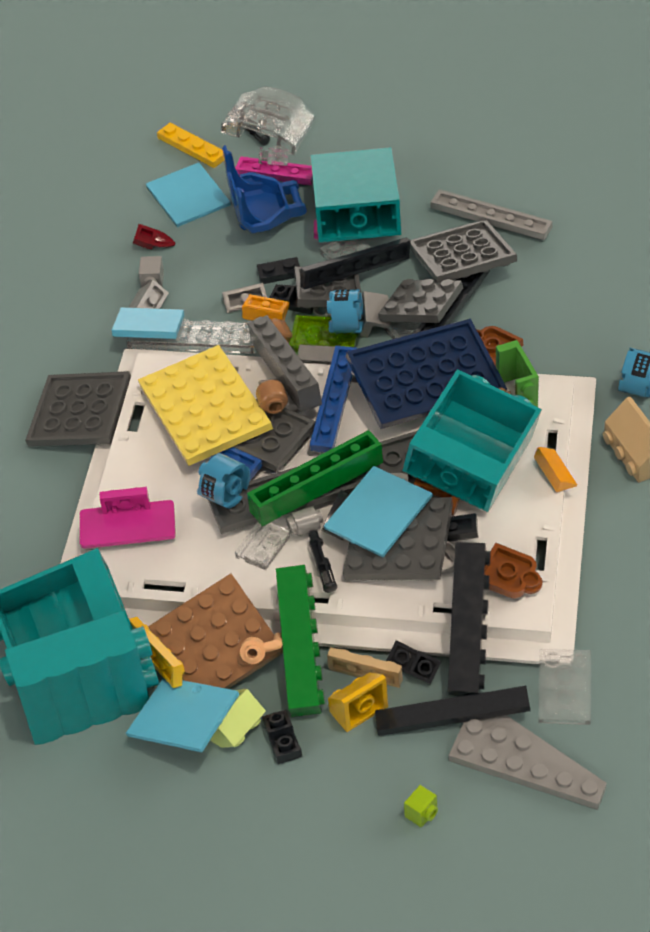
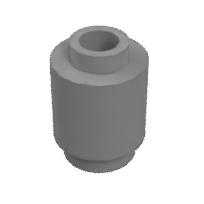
[286,506,323,536]

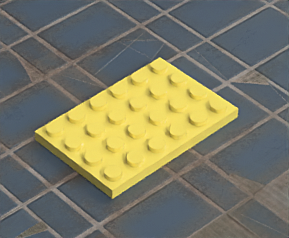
[138,345,273,466]

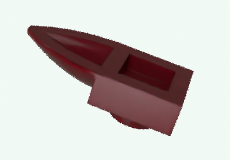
[132,224,176,250]

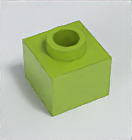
[404,785,438,828]

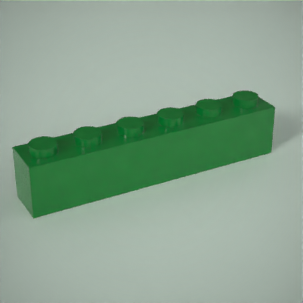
[247,430,383,527]
[275,565,325,717]

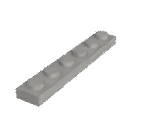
[431,190,553,240]

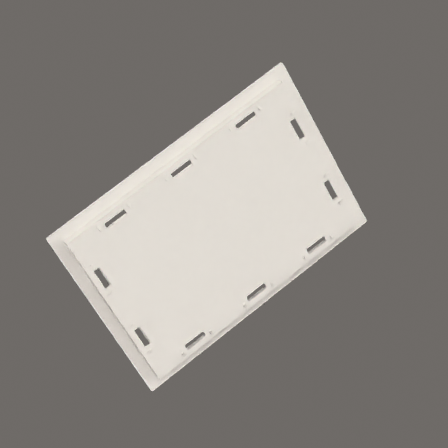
[60,349,596,667]

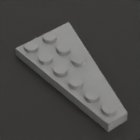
[449,715,607,810]

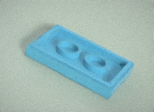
[112,307,184,339]

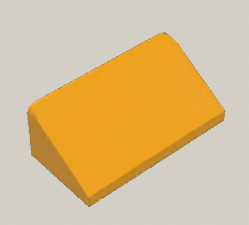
[242,294,289,321]
[534,447,577,492]

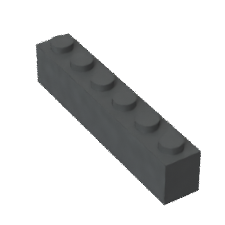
[247,315,322,413]

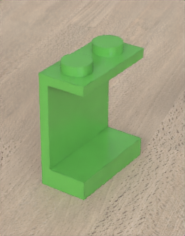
[496,340,539,407]

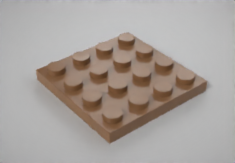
[148,573,283,689]

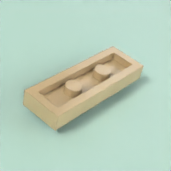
[327,647,403,688]

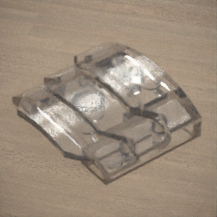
[221,86,314,155]

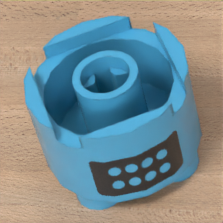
[327,289,363,334]
[618,347,650,398]
[197,453,250,508]

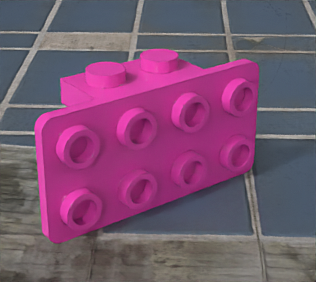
[80,487,176,549]

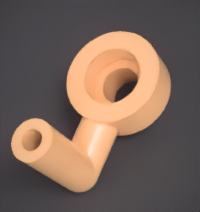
[240,632,283,664]

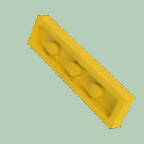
[157,122,224,168]
[129,617,184,688]

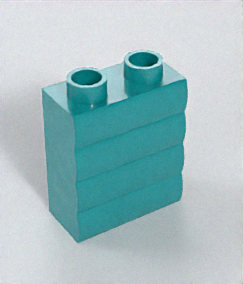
[402,369,542,512]
[0,548,133,686]
[5,611,159,745]

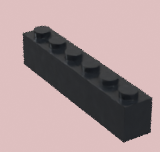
[448,542,491,696]

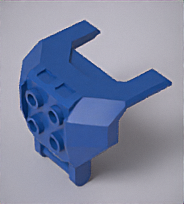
[222,145,307,234]

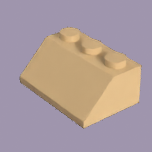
[603,397,650,483]

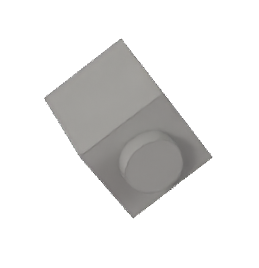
[139,256,164,287]

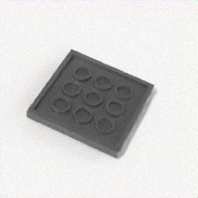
[410,219,517,283]
[25,371,131,447]
[343,497,453,580]

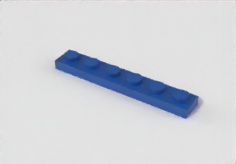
[310,346,358,452]

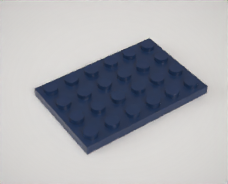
[346,318,507,429]

